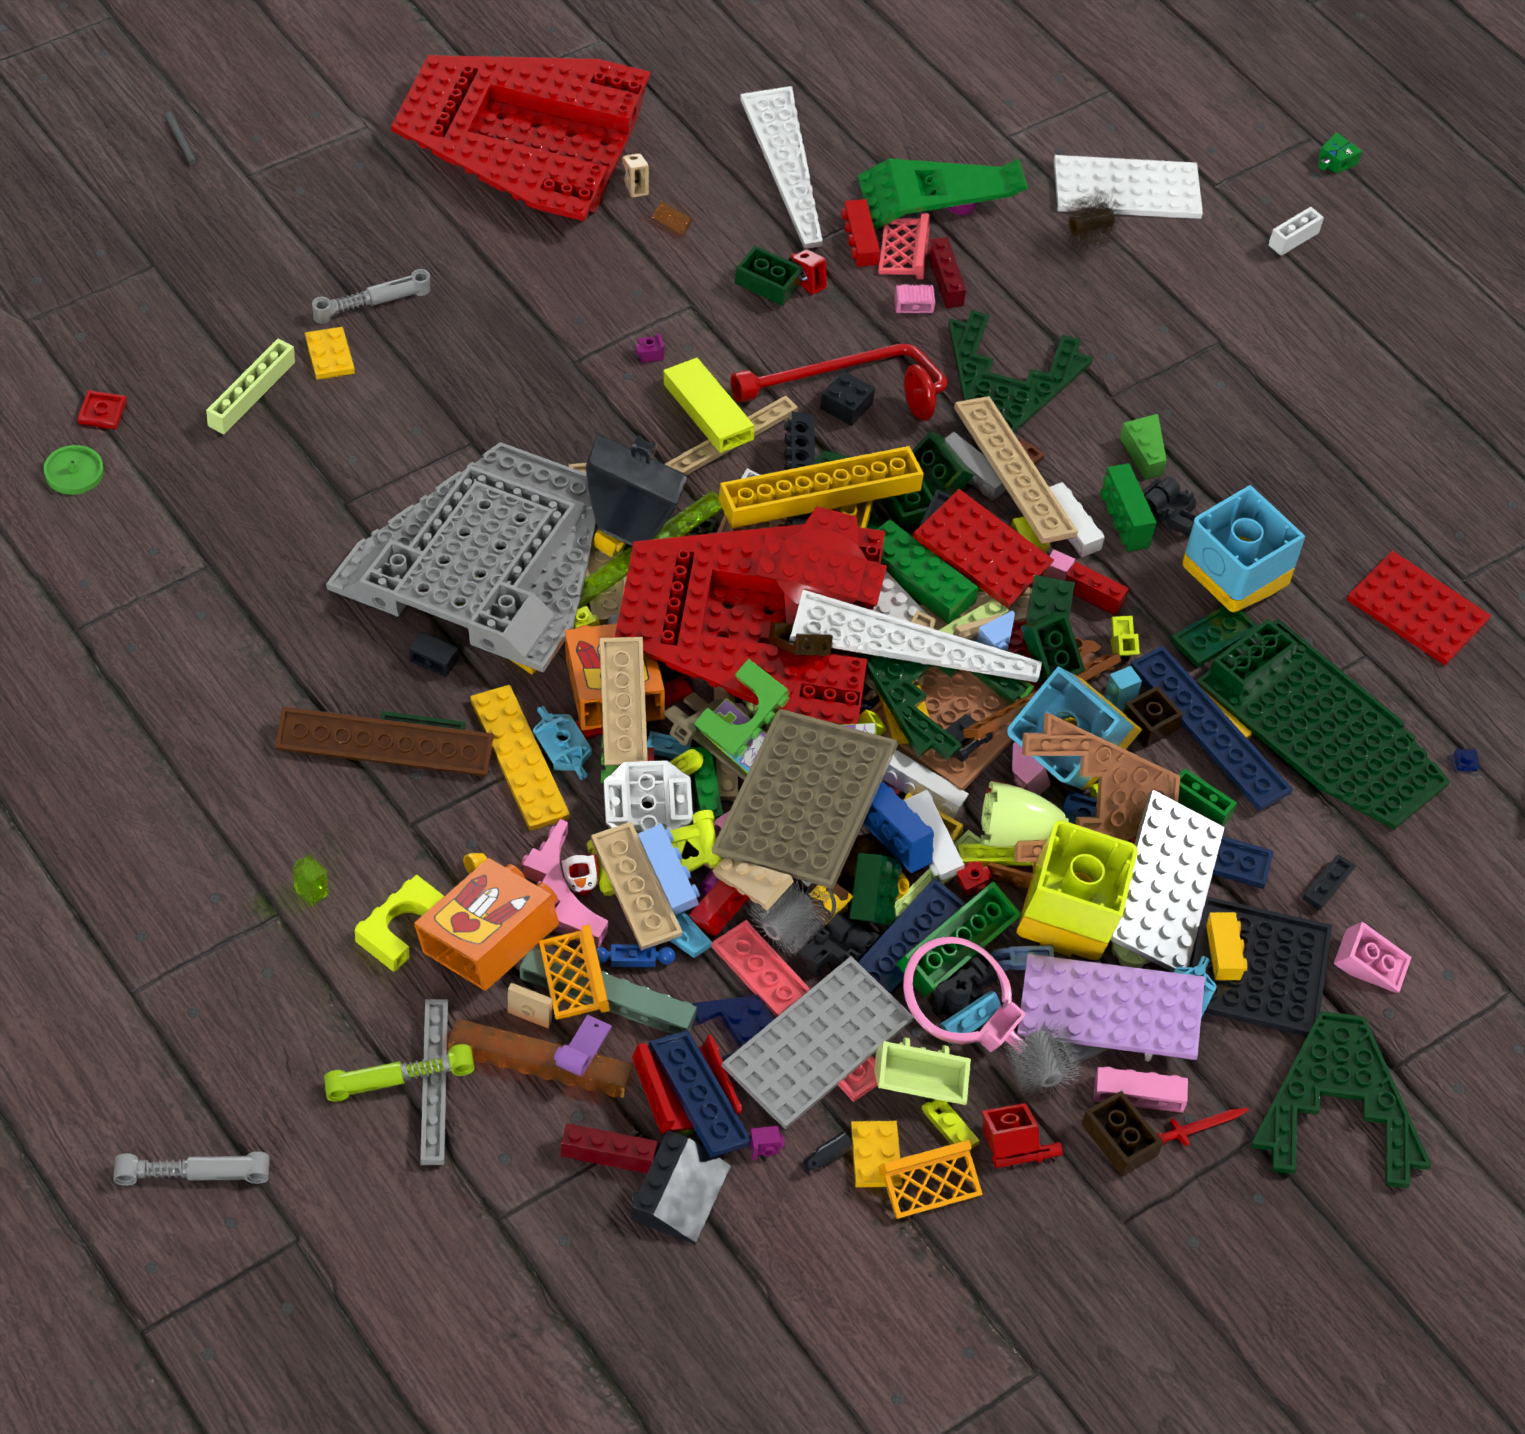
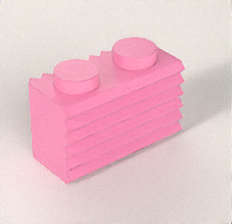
[894,285,935,313]

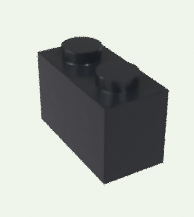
[409,631,458,677]

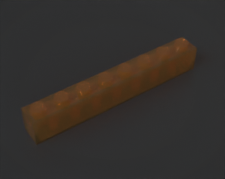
[448,1019,632,1098]

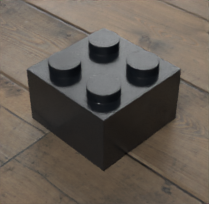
[820,370,875,426]

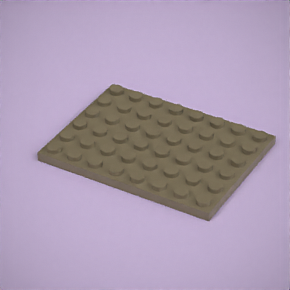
[711,709,898,889]

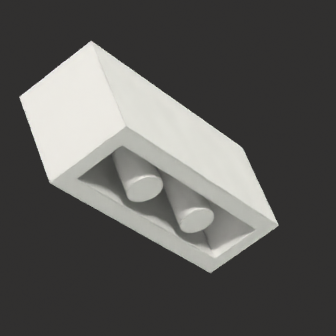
[1269,207,1324,256]

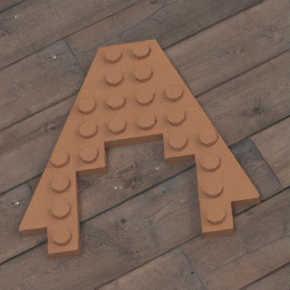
[1014,713,1180,874]

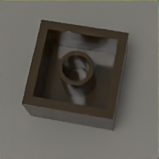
[1123,686,1183,746]

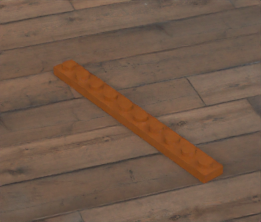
[962,654,1121,740]

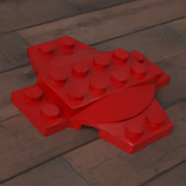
[756,506,887,623]

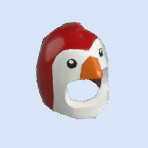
[562,854,600,896]

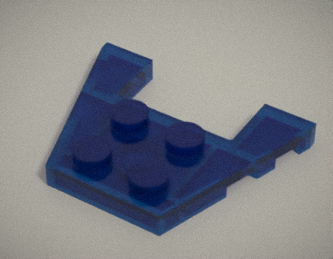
[692,995,775,1062]

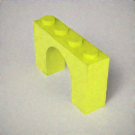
[355,875,444,972]

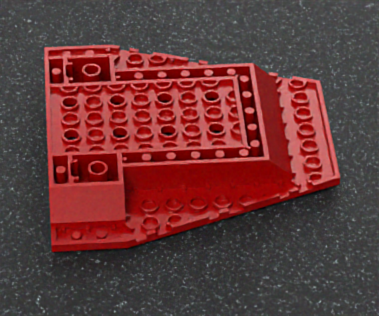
[391,55,651,221]
[614,524,885,725]

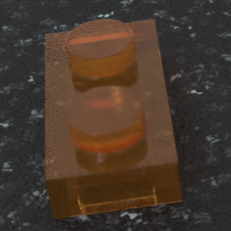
[653,201,693,235]

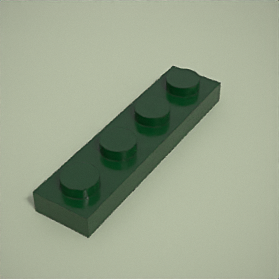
[380,711,466,730]

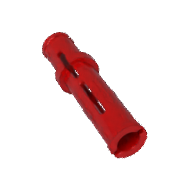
[992,1142,1063,1169]

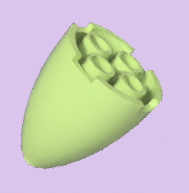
[980,781,1069,847]

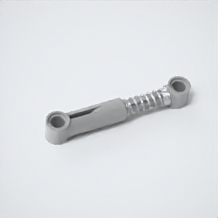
[312,269,430,324]
[113,1152,270,1186]

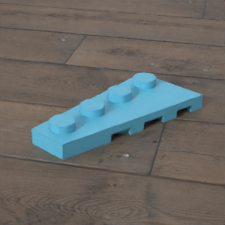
[669,912,712,958]

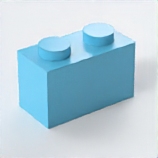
[1104,666,1142,711]

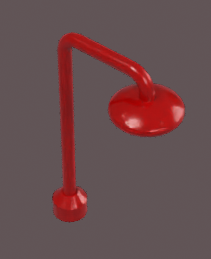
[730,344,948,422]

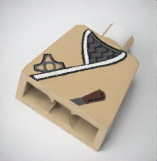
[623,153,649,198]

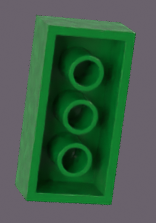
[1100,463,1156,552]

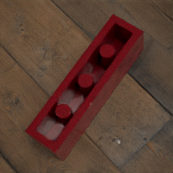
[927,237,966,308]
[561,1123,657,1173]

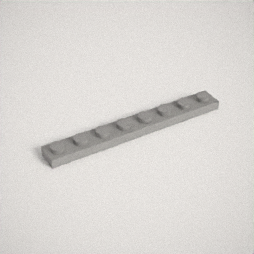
[421,999,448,1165]

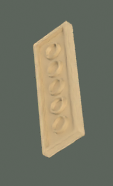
[599,637,648,766]
[591,822,683,951]

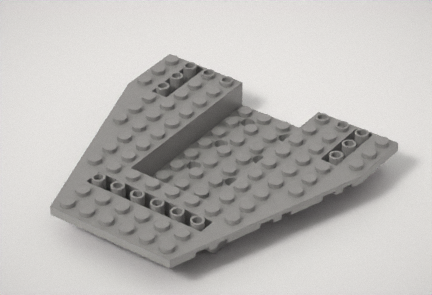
[326,442,597,673]

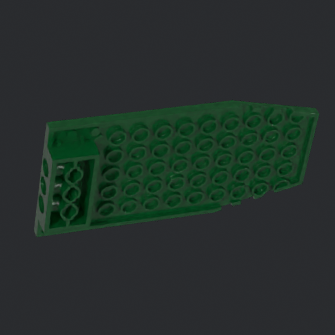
[1196,619,1450,830]

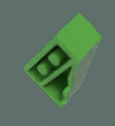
[1120,414,1166,480]

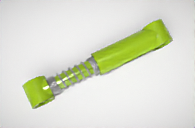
[324,1044,474,1102]

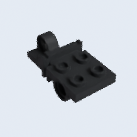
[1142,477,1197,536]
[799,912,880,976]
[932,954,999,1016]

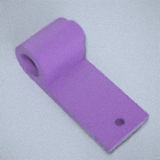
[554,1015,612,1077]

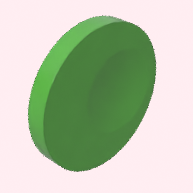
[44,445,104,495]

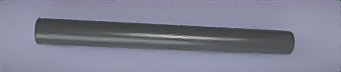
[165,111,196,165]

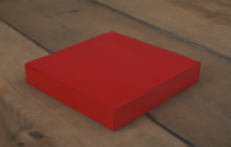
[77,390,127,430]

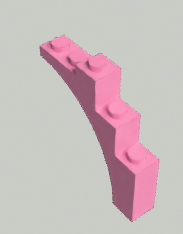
[521,819,608,947]

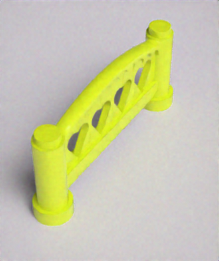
[587,810,722,896]

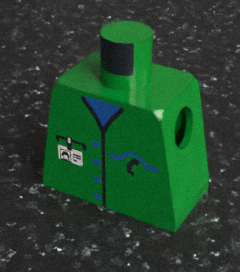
[1318,133,1362,173]

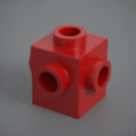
[957,861,992,897]

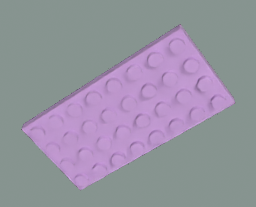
[1018,954,1205,1060]

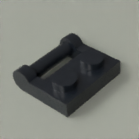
[945,714,993,762]

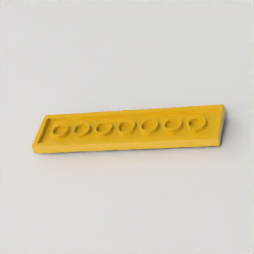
[470,685,570,831]

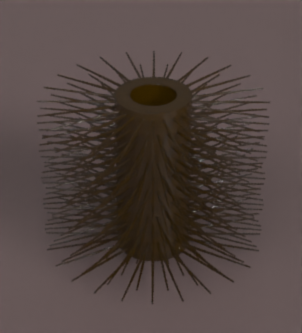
[1061,190,1123,252]

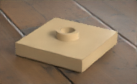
[508,983,553,1029]

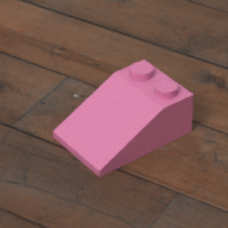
[1334,922,1412,993]

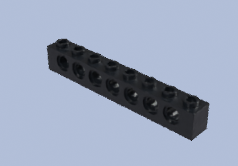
[784,411,815,526]

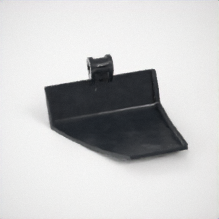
[585,434,688,546]

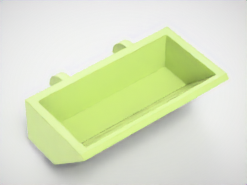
[874,1037,971,1105]

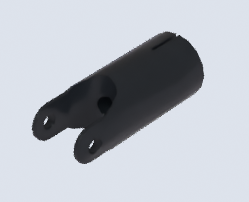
[802,1132,853,1171]

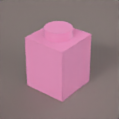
[1043,550,1075,580]

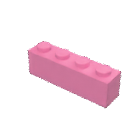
[1094,1067,1188,1113]

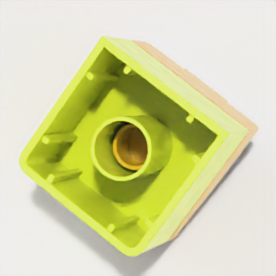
[1017,820,1138,960]

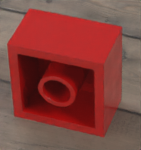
[982,1103,1040,1158]

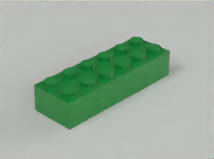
[876,520,978,624]
[896,881,1022,998]

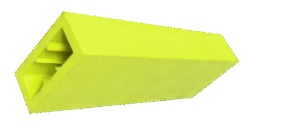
[663,358,754,453]

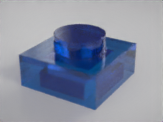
[1454,749,1479,771]

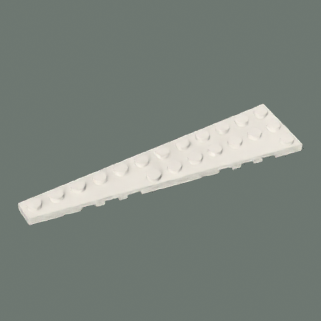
[789,590,1042,682]

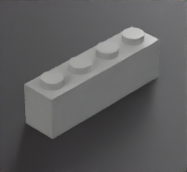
[945,432,1007,501]

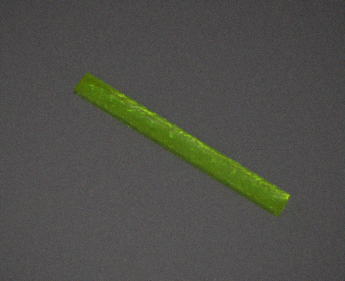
[578,490,722,609]

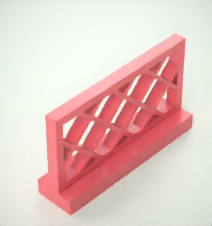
[879,214,930,279]

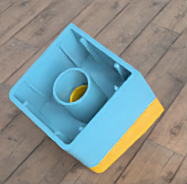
[1182,485,1305,612]
[1007,666,1142,790]

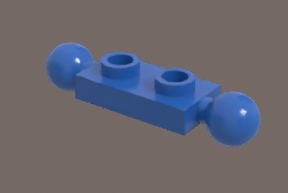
[596,944,675,967]

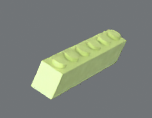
[206,339,295,434]

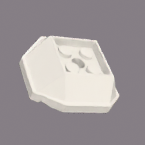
[604,761,693,837]

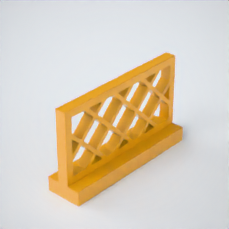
[539,924,610,1020]
[878,1140,983,1219]

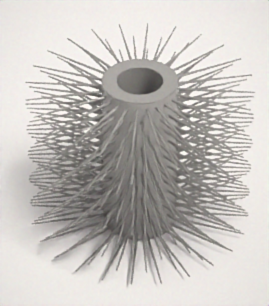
[748,878,828,956]
[1004,1020,1084,1098]

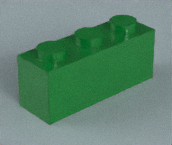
[1178,768,1237,827]

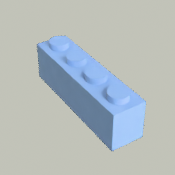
[638,823,700,915]

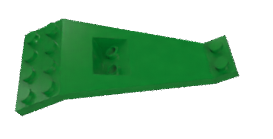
[858,158,1028,231]

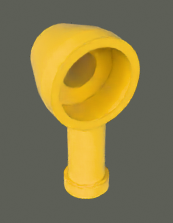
[463,853,487,874]

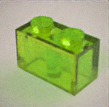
[292,854,329,907]

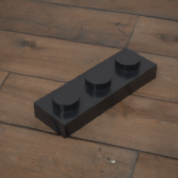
[1303,854,1356,911]

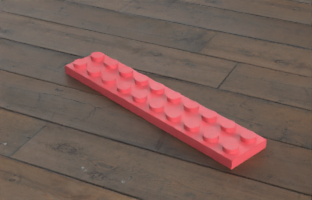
[711,920,878,1102]

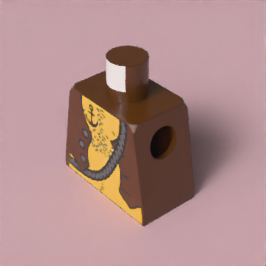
[799,880,853,926]

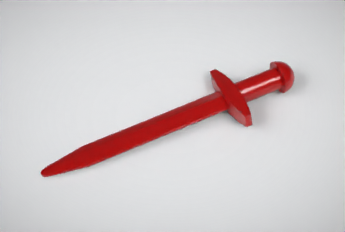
[1157,1108,1249,1147]

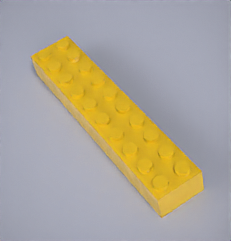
[719,446,924,528]

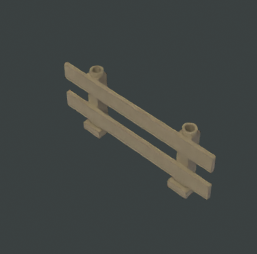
[663,692,747,780]

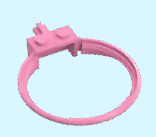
[903,937,1026,1053]

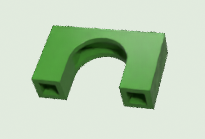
[694,658,790,760]

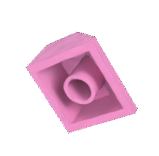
[1012,742,1051,795]

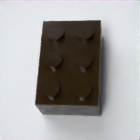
[1081,1091,1163,1177]

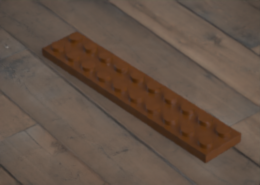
[275,707,494,777]

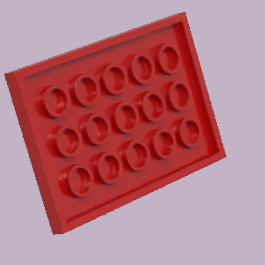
[912,489,1054,609]
[1347,550,1491,666]

